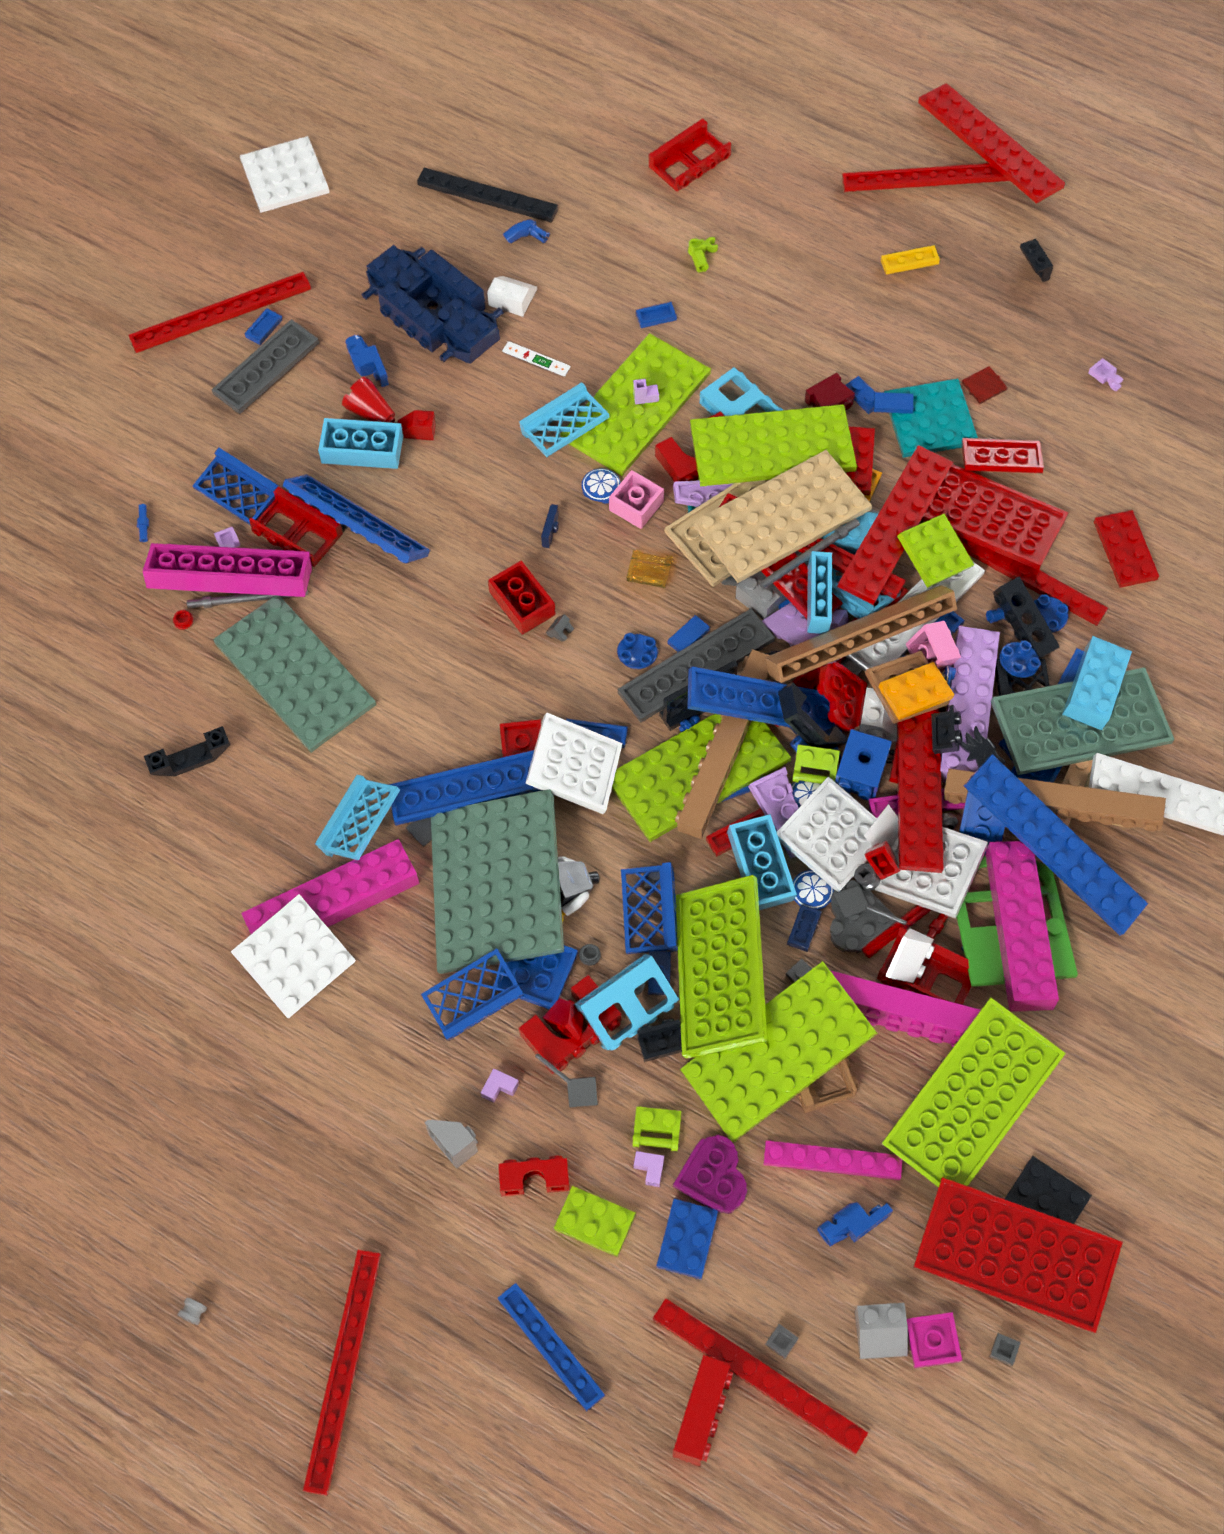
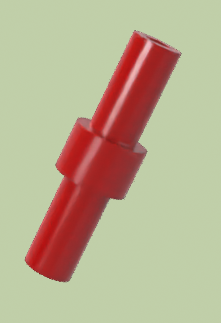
[926,913,949,939]

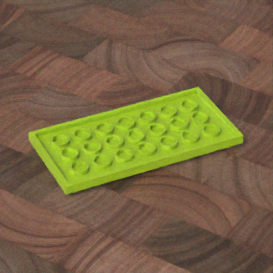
[560,333,711,476]
[690,405,857,487]
[612,714,791,842]
[676,875,767,1059]
[680,961,878,1143]
[882,998,1066,1187]

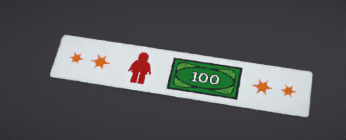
[502,341,571,376]

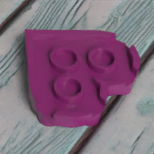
[673,1135,747,1214]

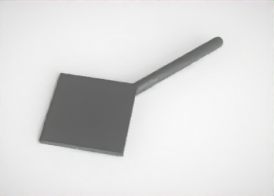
[406,817,432,847]
[834,885,907,925]
[535,1054,598,1108]

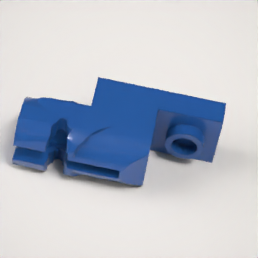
[345,335,389,387]
[817,1202,893,1247]

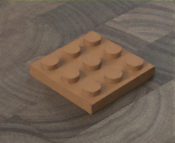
[865,651,950,724]

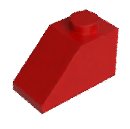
[397,410,436,441]
[864,841,900,880]
[543,998,583,1040]

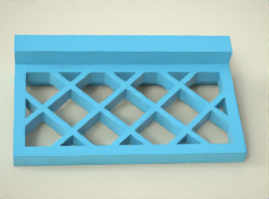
[519,382,610,457]
[832,568,901,619]
[315,775,400,860]

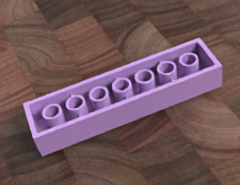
[940,626,1000,783]

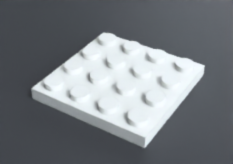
[240,136,330,213]
[526,713,623,814]
[776,777,877,892]
[875,827,988,918]
[231,895,356,1019]

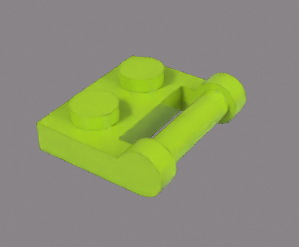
[792,744,840,784]
[632,1106,681,1151]

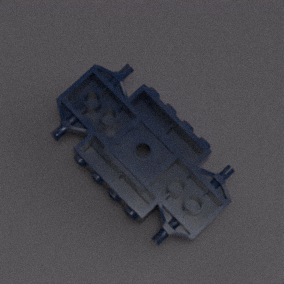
[362,245,504,364]

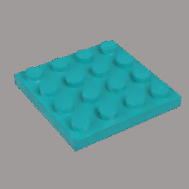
[884,379,978,458]

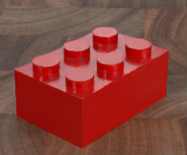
[488,560,556,635]

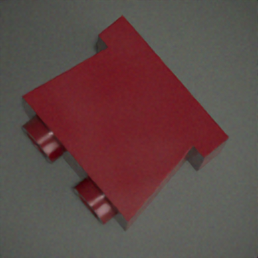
[804,373,855,410]

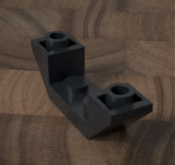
[778,682,848,749]
[144,726,230,776]

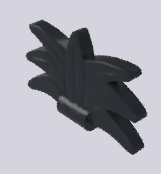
[959,726,1006,768]

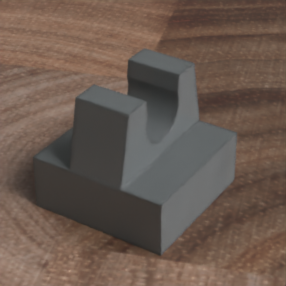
[546,614,574,642]

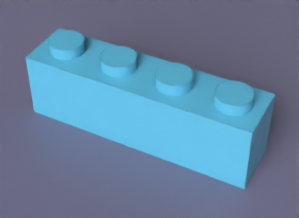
[807,551,832,634]

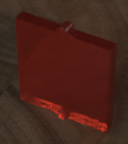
[962,366,1007,404]

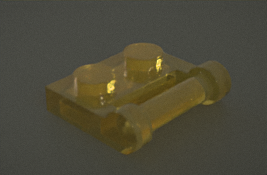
[627,549,673,588]

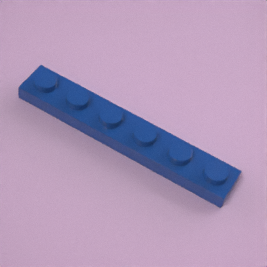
[498,1283,605,1412]

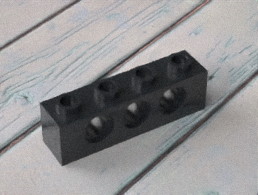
[992,576,1060,659]

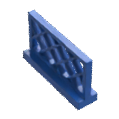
[193,448,278,526]
[621,862,678,954]
[421,949,525,1040]

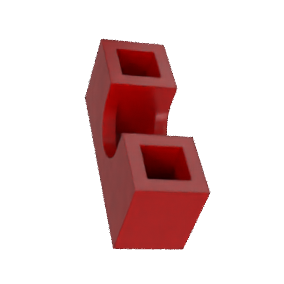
[498,1155,570,1196]

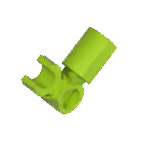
[688,237,718,273]

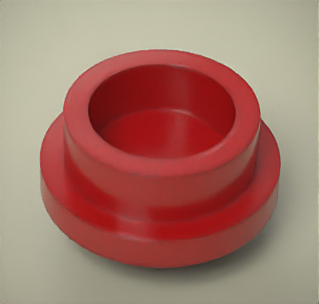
[173,610,194,630]

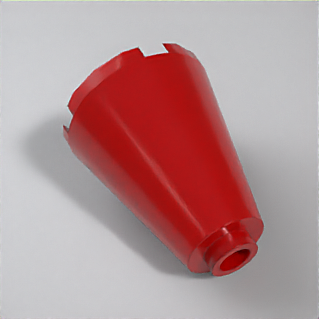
[342,377,395,423]

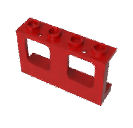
[649,118,731,192]
[249,486,343,567]
[877,928,972,1005]

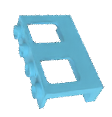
[700,367,783,416]
[574,954,679,1051]

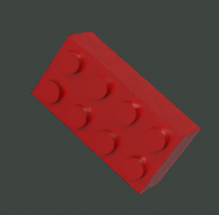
[672,1355,734,1467]

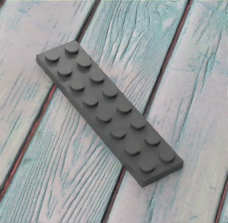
[617,609,775,723]

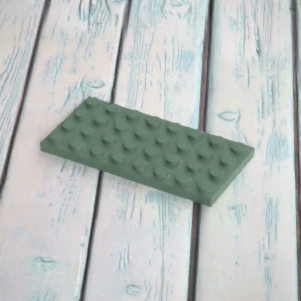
[213,595,376,753]
[991,667,1175,775]

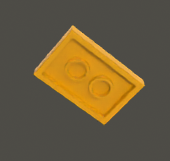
[878,662,954,720]

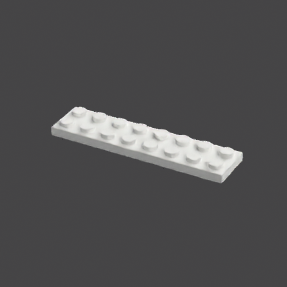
[854,562,985,667]
[1089,753,1224,836]

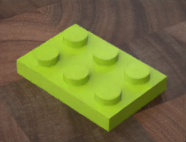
[554,1186,636,1257]

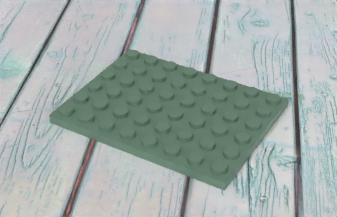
[431,789,564,974]

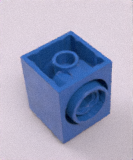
[835,729,892,800]

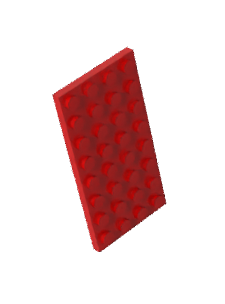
[922,464,1069,570]
[913,1177,1123,1334]

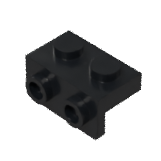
[1020,239,1053,282]
[931,705,962,754]
[637,1019,682,1062]

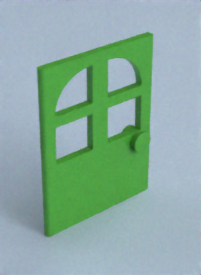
[957,856,1078,987]

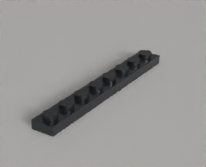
[417,167,558,223]

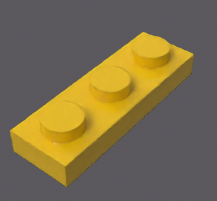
[880,245,940,275]

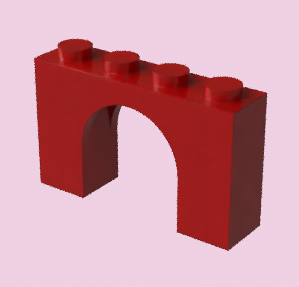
[655,411,724,482]
[519,975,622,1074]

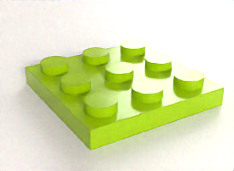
[897,514,974,588]

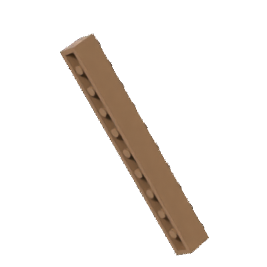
[765,585,957,683]
[675,650,770,839]
[944,768,1166,831]

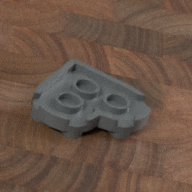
[830,880,896,953]

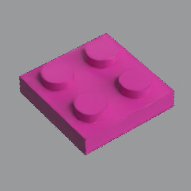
[907,1312,962,1369]

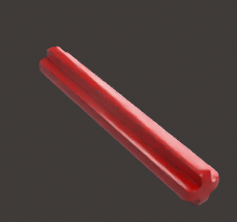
[862,905,931,958]

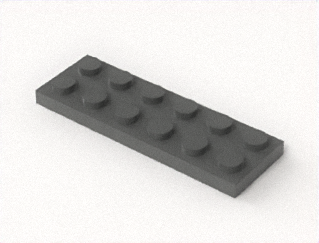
[212,319,319,414]

